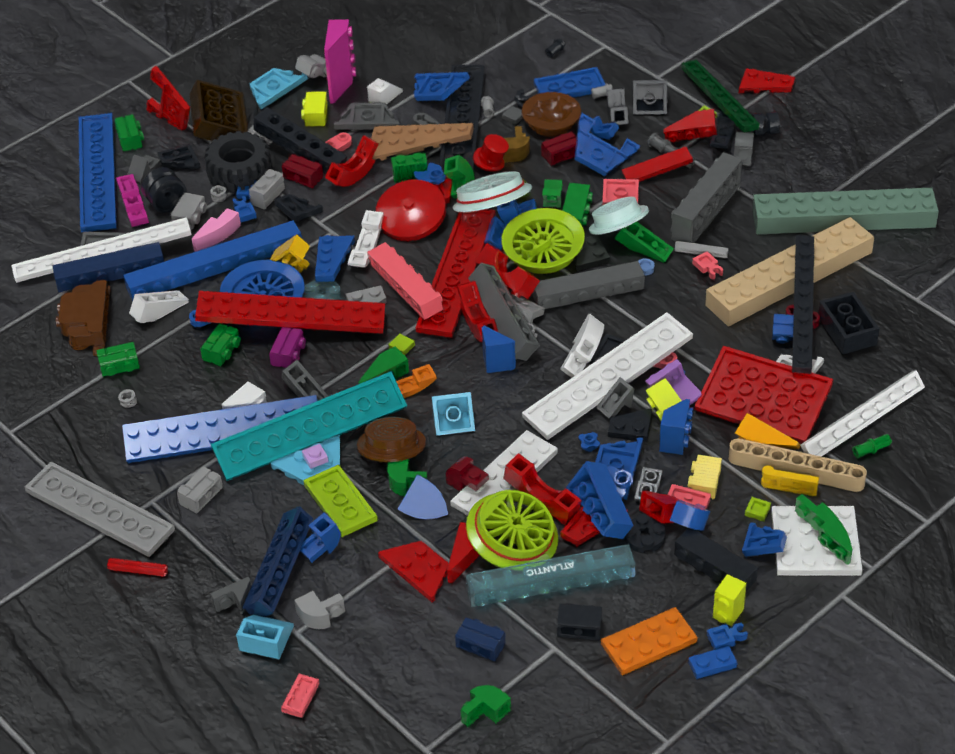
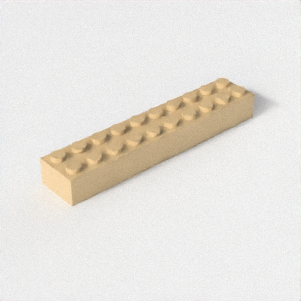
[705,217,874,327]

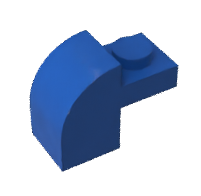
[497,199,537,224]
[670,499,710,531]
[300,512,341,563]

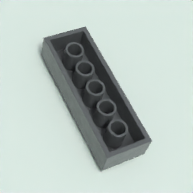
[670,152,742,243]

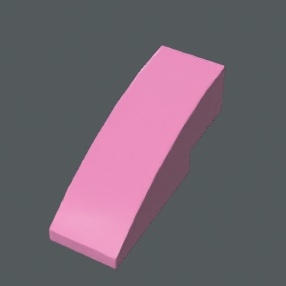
[192,209,241,252]

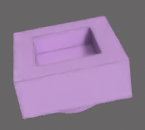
[302,444,329,469]

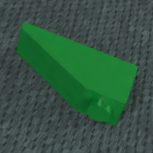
[614,222,674,263]
[358,346,409,384]

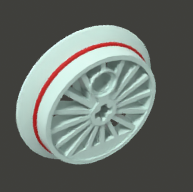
[453,171,532,212]

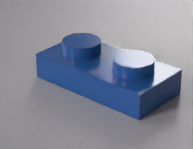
[688,646,737,679]

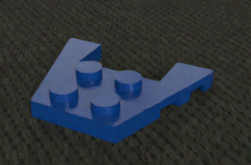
[575,113,640,176]

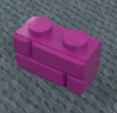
[269,327,306,368]

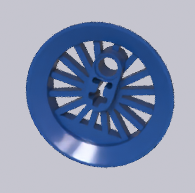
[220,260,304,297]

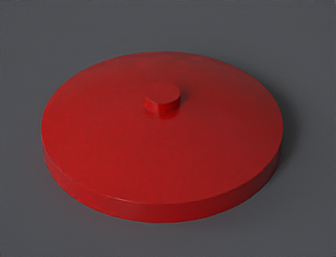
[376,180,446,241]

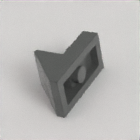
[127,155,161,185]
[596,377,635,419]
[210,576,252,614]

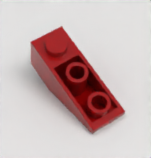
[663,109,717,142]

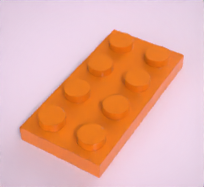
[601,607,698,675]

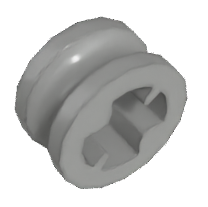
[210,185,227,202]
[118,389,137,408]

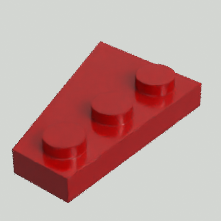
[738,68,795,94]
[560,506,628,546]

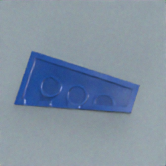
[315,235,355,282]

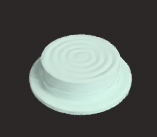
[589,196,649,235]

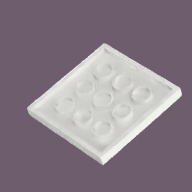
[771,506,862,575]

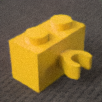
[270,234,310,273]

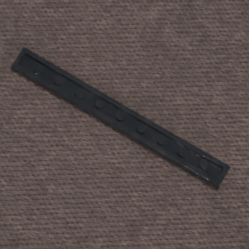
[792,235,814,374]

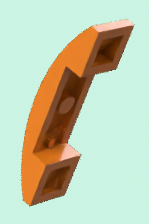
[396,364,437,399]

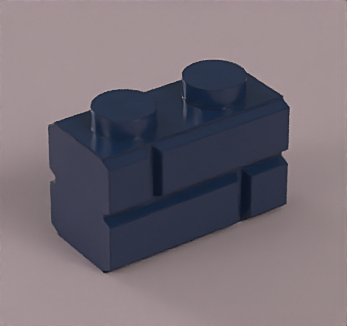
[455,618,506,661]

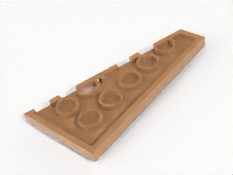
[371,123,474,161]

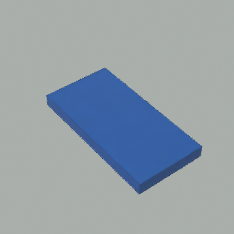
[534,67,605,98]

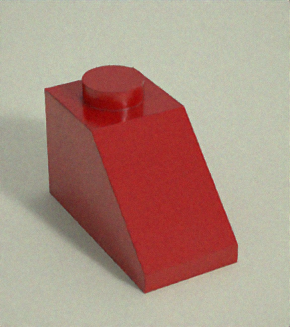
[639,491,679,523]

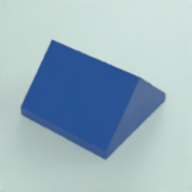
[482,326,516,373]

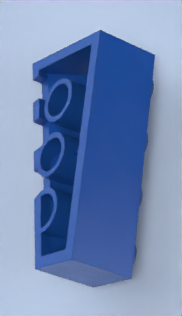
[566,461,634,539]

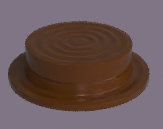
[522,92,581,136]
[357,417,426,462]

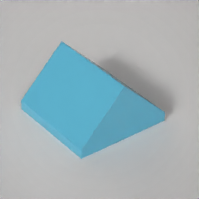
[432,392,475,436]

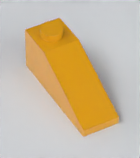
[735,413,801,449]

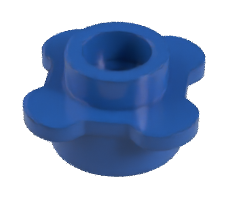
[578,432,600,451]

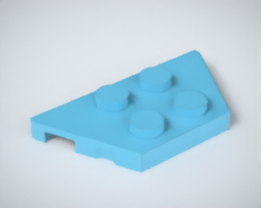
[250,68,308,110]
[270,435,340,485]

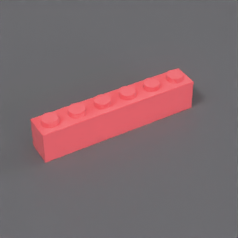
[367,242,443,320]

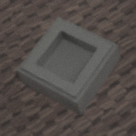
[502,106,523,125]

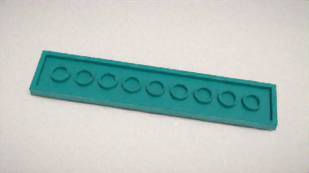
[211,371,407,481]

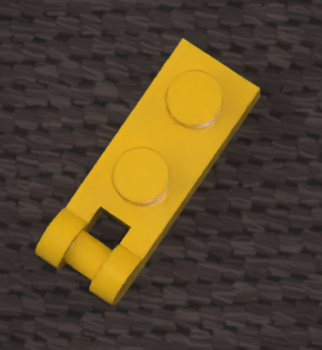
[761,466,819,496]

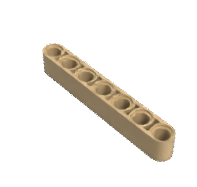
[729,439,867,492]

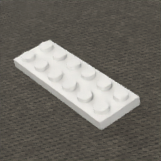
[451,430,558,516]

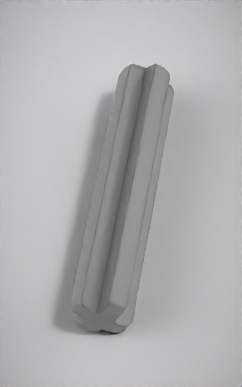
[675,241,728,259]

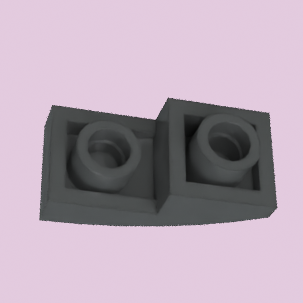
[634,467,663,501]

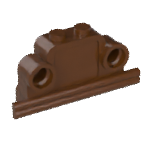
[56,280,111,356]

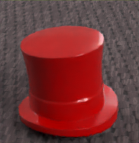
[473,134,509,172]

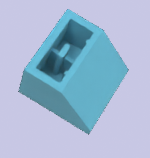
[236,615,294,659]

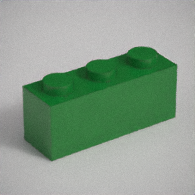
[562,183,593,227]

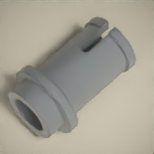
[591,83,613,99]
[481,96,494,117]

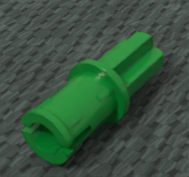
[852,434,892,459]

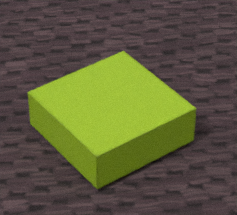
[388,334,415,355]
[745,497,771,522]

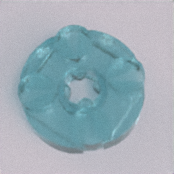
[304,280,341,300]

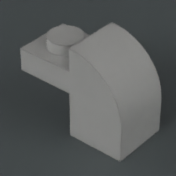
[294,591,345,629]

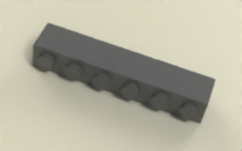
[532,261,645,309]
[468,263,540,361]

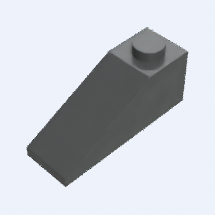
[281,360,329,401]

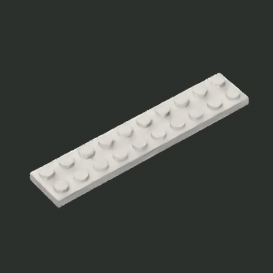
[522,312,693,440]

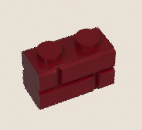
[541,132,577,166]
[282,154,323,189]

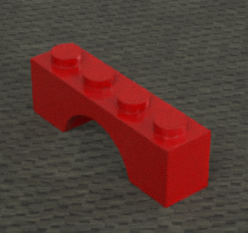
[475,243,540,299]
[503,453,582,526]

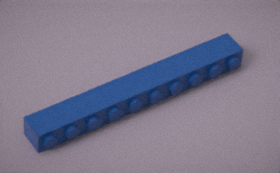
[123,220,302,301]

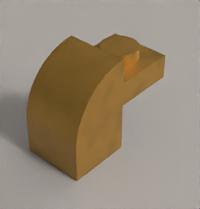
[503,126,530,162]

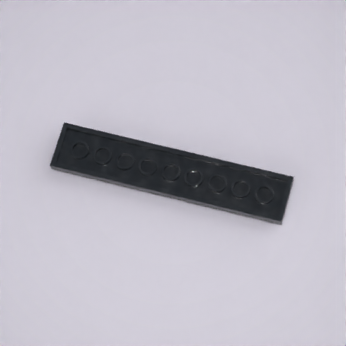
[439,65,485,173]

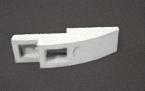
[560,314,604,378]

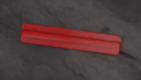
[107,558,168,577]

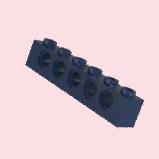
[242,506,313,617]

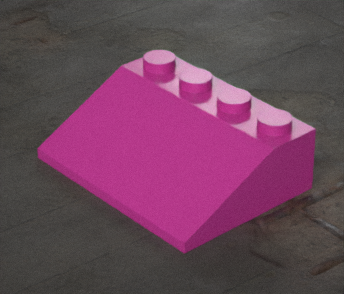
[324,20,356,104]

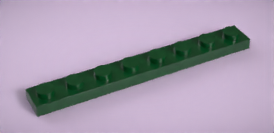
[681,60,759,133]

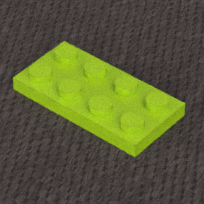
[303,464,378,537]

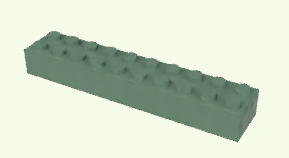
[752,188,938,234]

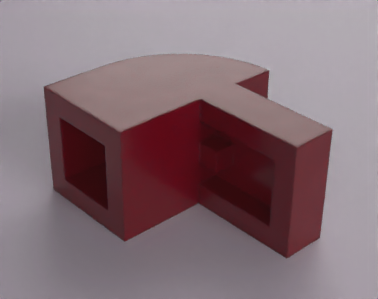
[446,457,489,491]

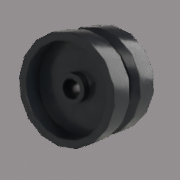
[141,167,187,213]

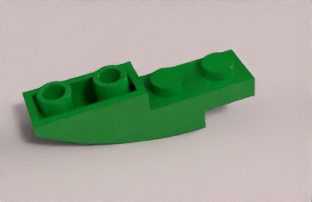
[795,494,853,565]

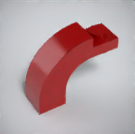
[325,135,379,187]
[456,280,499,342]

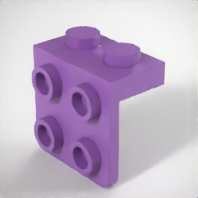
[646,359,702,405]

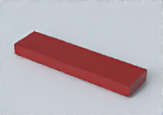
[622,147,693,182]

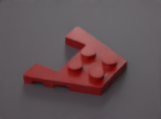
[146,66,190,131]

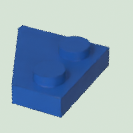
[742,523,787,557]

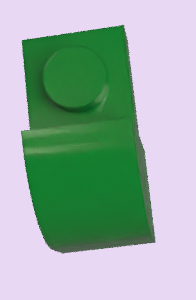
[444,155,475,199]
[543,179,563,208]
[387,459,428,496]
[461,685,511,727]

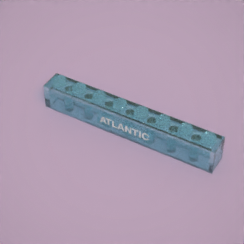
[466,544,635,607]

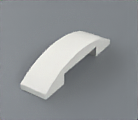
[348,210,383,268]

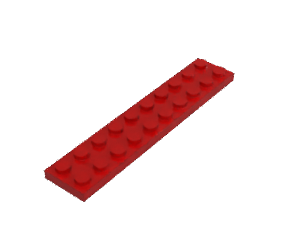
[416,209,496,338]
[195,291,385,334]

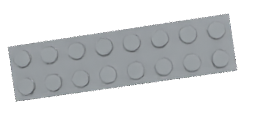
[25,462,175,557]

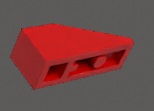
[447,522,480,583]

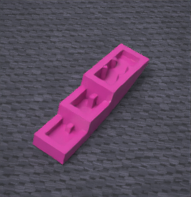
[116,174,149,227]

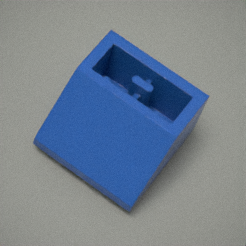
[659,399,693,455]

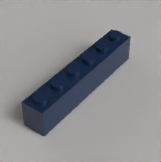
[52,242,164,293]

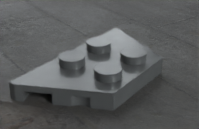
[334,103,399,130]

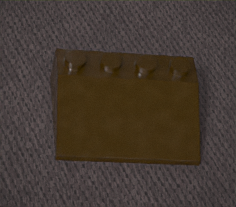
[189,79,248,140]

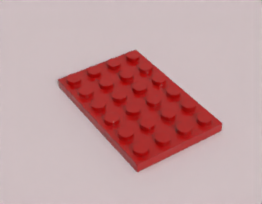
[695,346,833,444]

